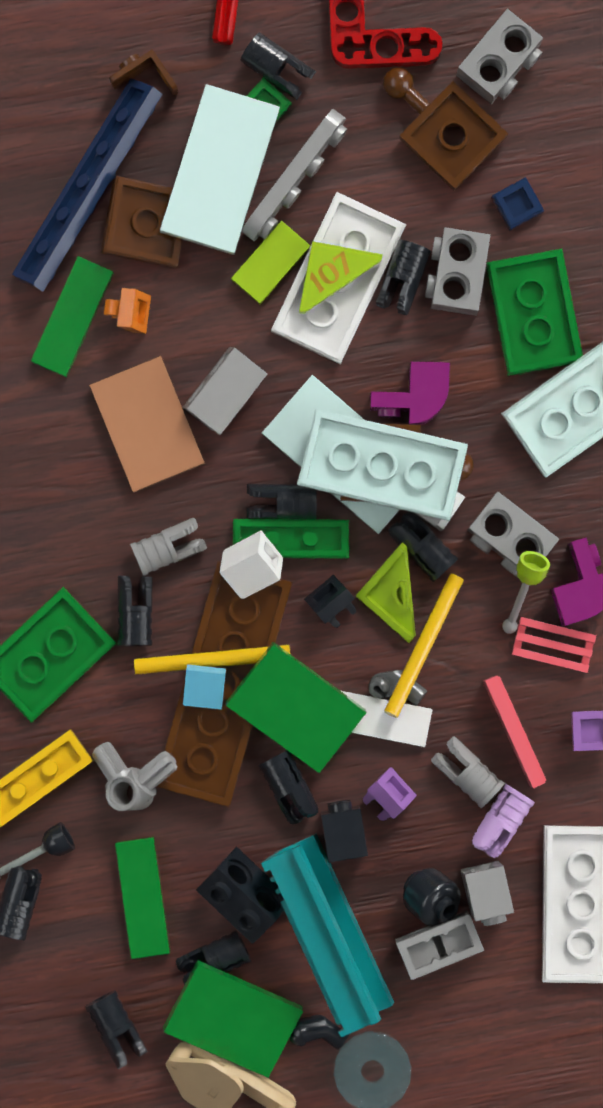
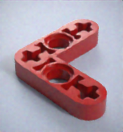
[329,0,443,69]

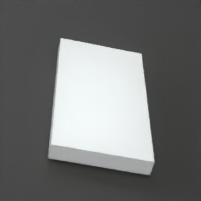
[271,192,406,364]
[542,825,603,983]

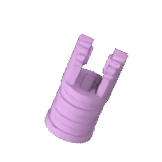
[472,783,535,858]

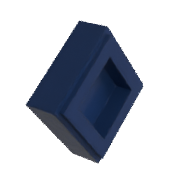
[491,177,544,231]

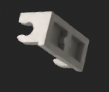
[182,347,267,435]

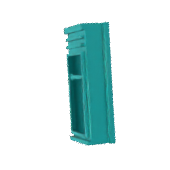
[261,833,395,1037]

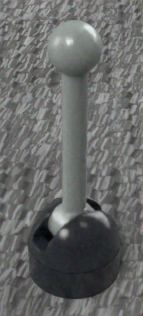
[0,822,75,879]

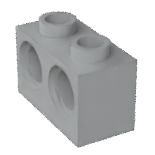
[456,8,543,105]
[425,227,491,316]
[467,492,559,578]
[460,861,514,926]
[395,910,484,980]

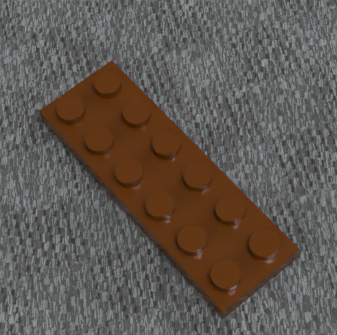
[156,561,293,807]

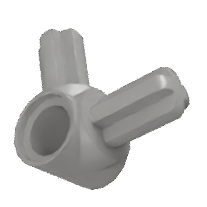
[92,742,177,811]

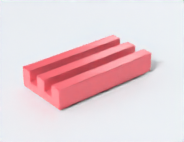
[511,617,597,673]

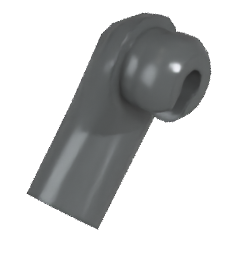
[368,670,428,706]

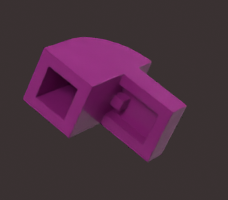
[370,362,450,425]
[550,538,603,626]

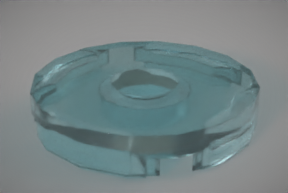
[334,1031,411,1108]

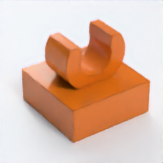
[104,288,151,334]

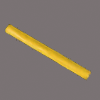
[384,574,464,718]
[134,645,290,675]

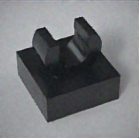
[304,574,356,628]

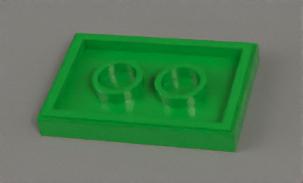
[486,248,583,377]
[0,587,117,723]
[226,642,367,773]
[163,960,303,1078]

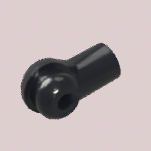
[289,1014,349,1050]

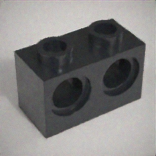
[321,800,368,862]
[196,846,284,944]

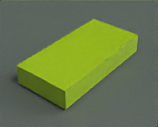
[231,221,311,305]

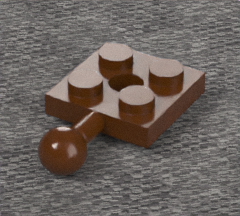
[383,68,508,191]

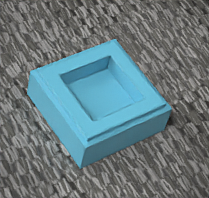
[183,664,226,710]

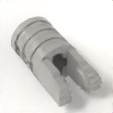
[130,518,207,576]
[431,736,505,808]

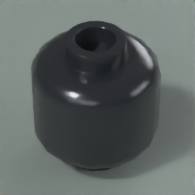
[403,868,461,926]

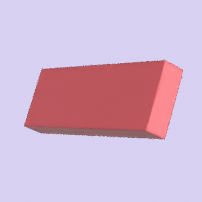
[483,676,546,788]

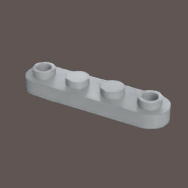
[242,109,348,241]

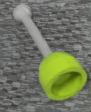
[502,551,550,634]

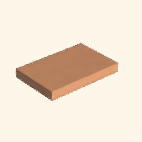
[90,356,205,493]

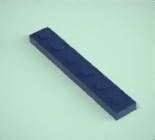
[12,78,163,292]

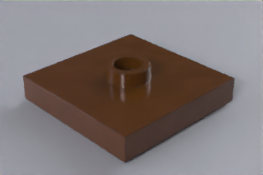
[101,176,182,268]

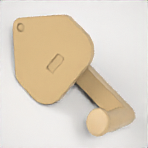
[166,1041,296,1108]

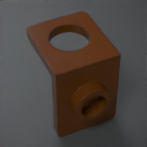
[109,49,178,96]

